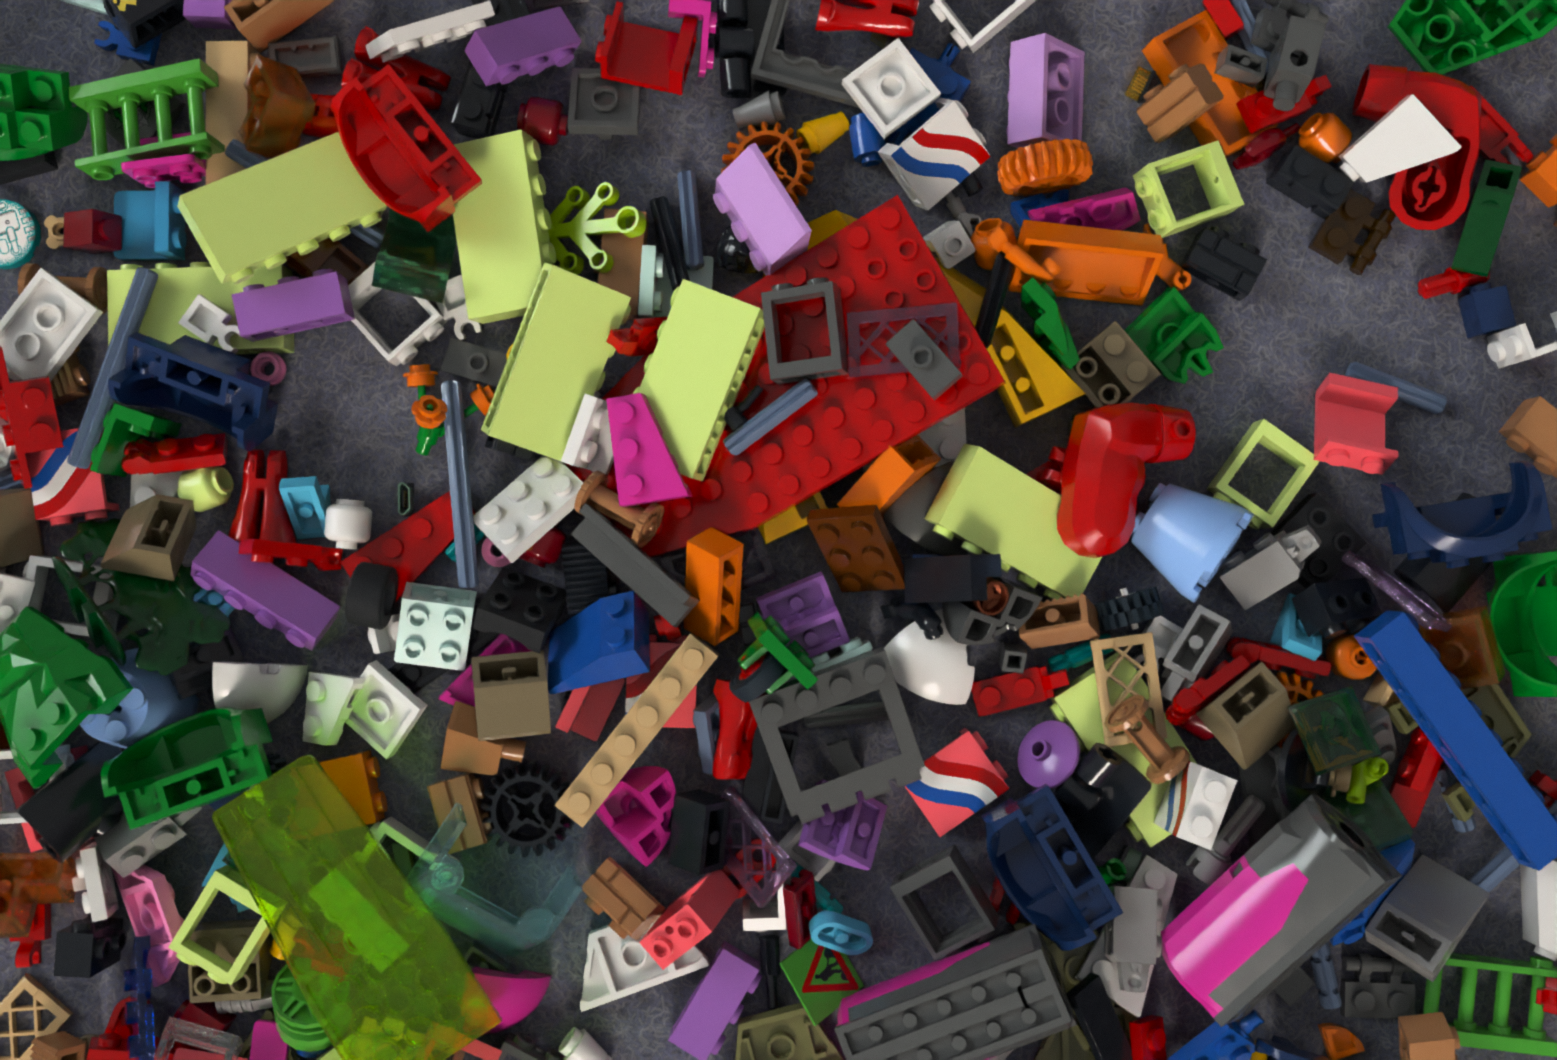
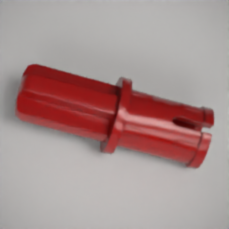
[1417,267,1490,299]

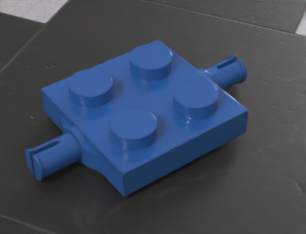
[886,43,971,146]
[1166,1009,1265,1060]

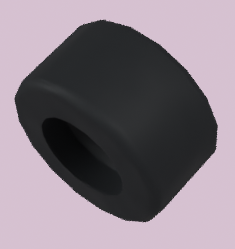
[345,562,398,630]

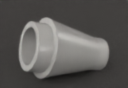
[733,90,786,129]

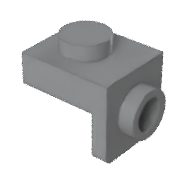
[777,820,836,882]

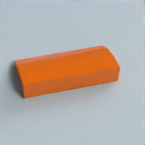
[1142,10,1278,158]
[1008,220,1164,306]

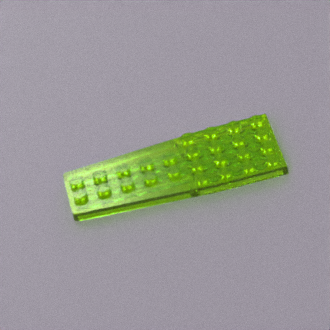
[212,755,502,1060]

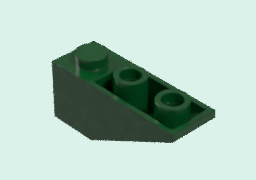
[1451,160,1522,277]

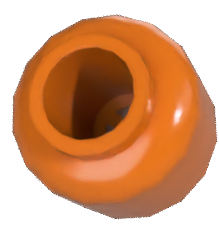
[1298,113,1353,164]
[970,218,1017,271]
[1325,634,1377,680]

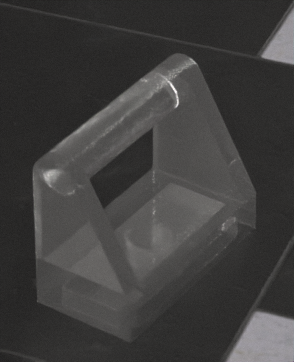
[154,1016,244,1060]

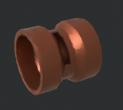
[965,577,1009,615]

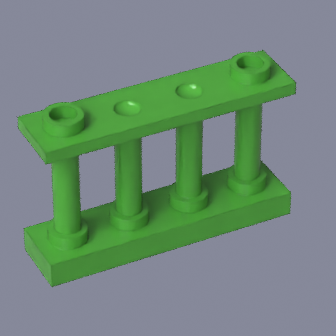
[69,58,225,180]
[1423,952,1557,1057]

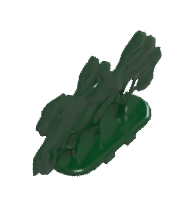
[52,518,231,676]

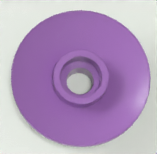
[1017,720,1080,789]

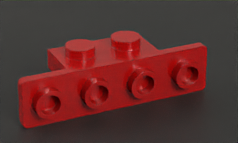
[0,346,64,489]
[1381,726,1443,828]

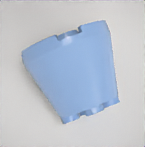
[1131,483,1254,603]
[80,648,199,750]

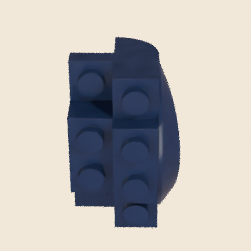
[108,332,278,451]
[1372,461,1553,568]
[981,784,1124,951]

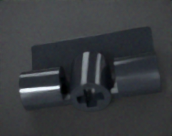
[714,0,787,98]
[1394,492,1499,614]
[17,741,124,863]
[1054,743,1152,860]

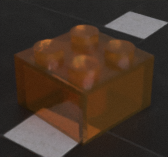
[1415,605,1506,689]

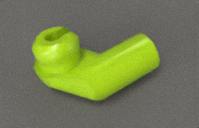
[1346,757,1389,804]

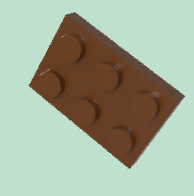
[807,505,905,593]

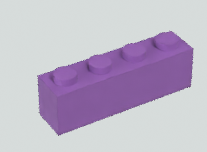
[190,530,340,651]

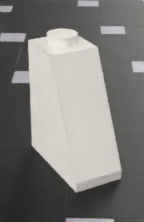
[1338,94,1462,183]
[1520,860,1557,961]

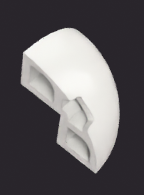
[884,609,975,705]
[212,661,308,723]

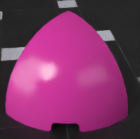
[595,766,676,867]
[462,967,552,1034]

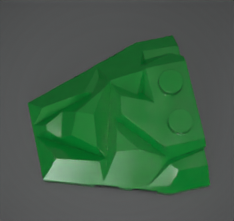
[1387,0,1557,75]
[0,606,133,789]

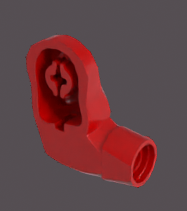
[1353,64,1482,230]
[1057,403,1196,558]

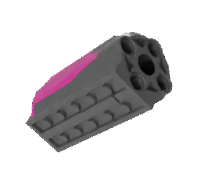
[1160,793,1402,1027]
[834,924,1078,1060]

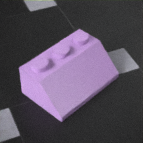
[1006,33,1085,148]
[713,143,812,276]

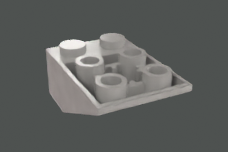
[1365,854,1490,982]

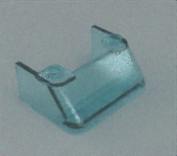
[404,802,583,956]

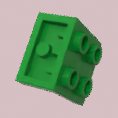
[90,403,182,477]

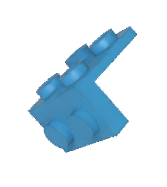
[113,181,187,261]

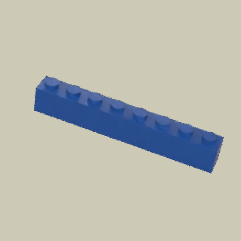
[1354,611,1557,871]

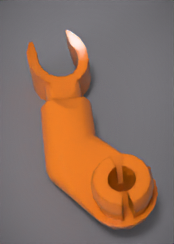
[1143,223,1192,291]
[987,227,1061,283]

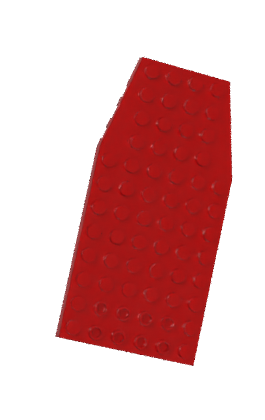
[565,195,1006,558]

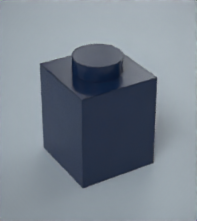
[1458,282,1516,339]

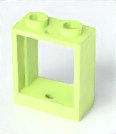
[1133,140,1244,238]
[1207,419,1320,530]
[168,865,289,985]

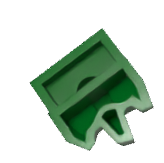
[1021,277,1080,370]
[1124,287,1224,384]

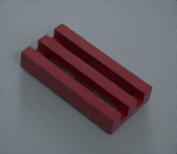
[782,869,817,950]

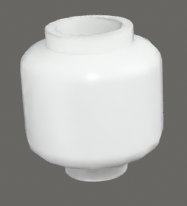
[324,499,372,550]

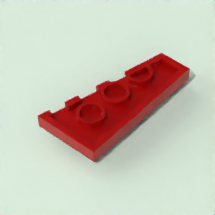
[340,491,476,603]

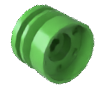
[271,957,353,1052]

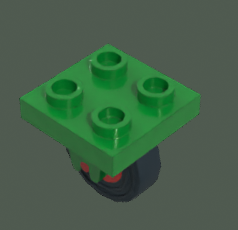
[729,611,818,703]

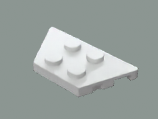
[580,916,710,1012]

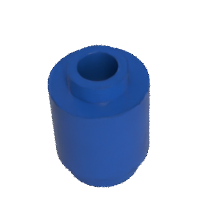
[848,113,886,167]

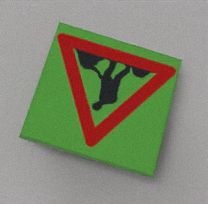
[779,939,864,1026]

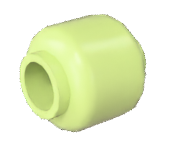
[177,466,234,512]

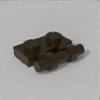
[1308,189,1396,275]

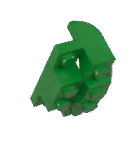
[0,64,88,161]
[1486,549,1557,697]
[101,707,273,830]

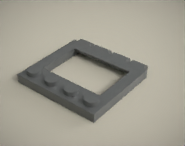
[751,0,911,108]
[749,647,925,824]

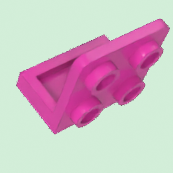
[121,132,206,188]

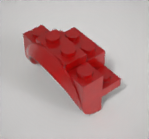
[330,64,482,232]

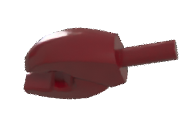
[1233,123,1301,170]

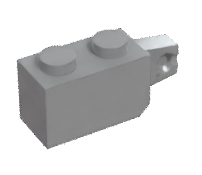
[1219,525,1322,610]
[1161,604,1233,705]
[94,806,202,878]
[1104,886,1162,992]

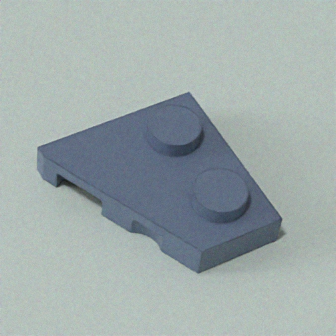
[693,692,720,774]

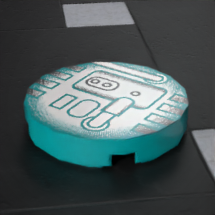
[0,199,41,270]

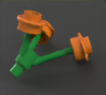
[403,364,495,456]

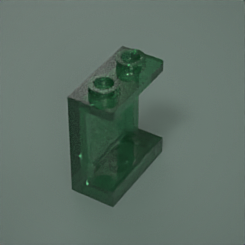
[372,208,457,304]

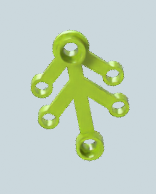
[548,182,647,275]

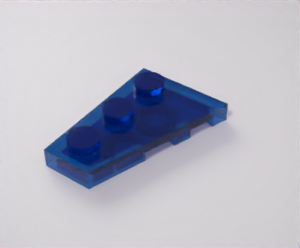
[122,935,155,1060]

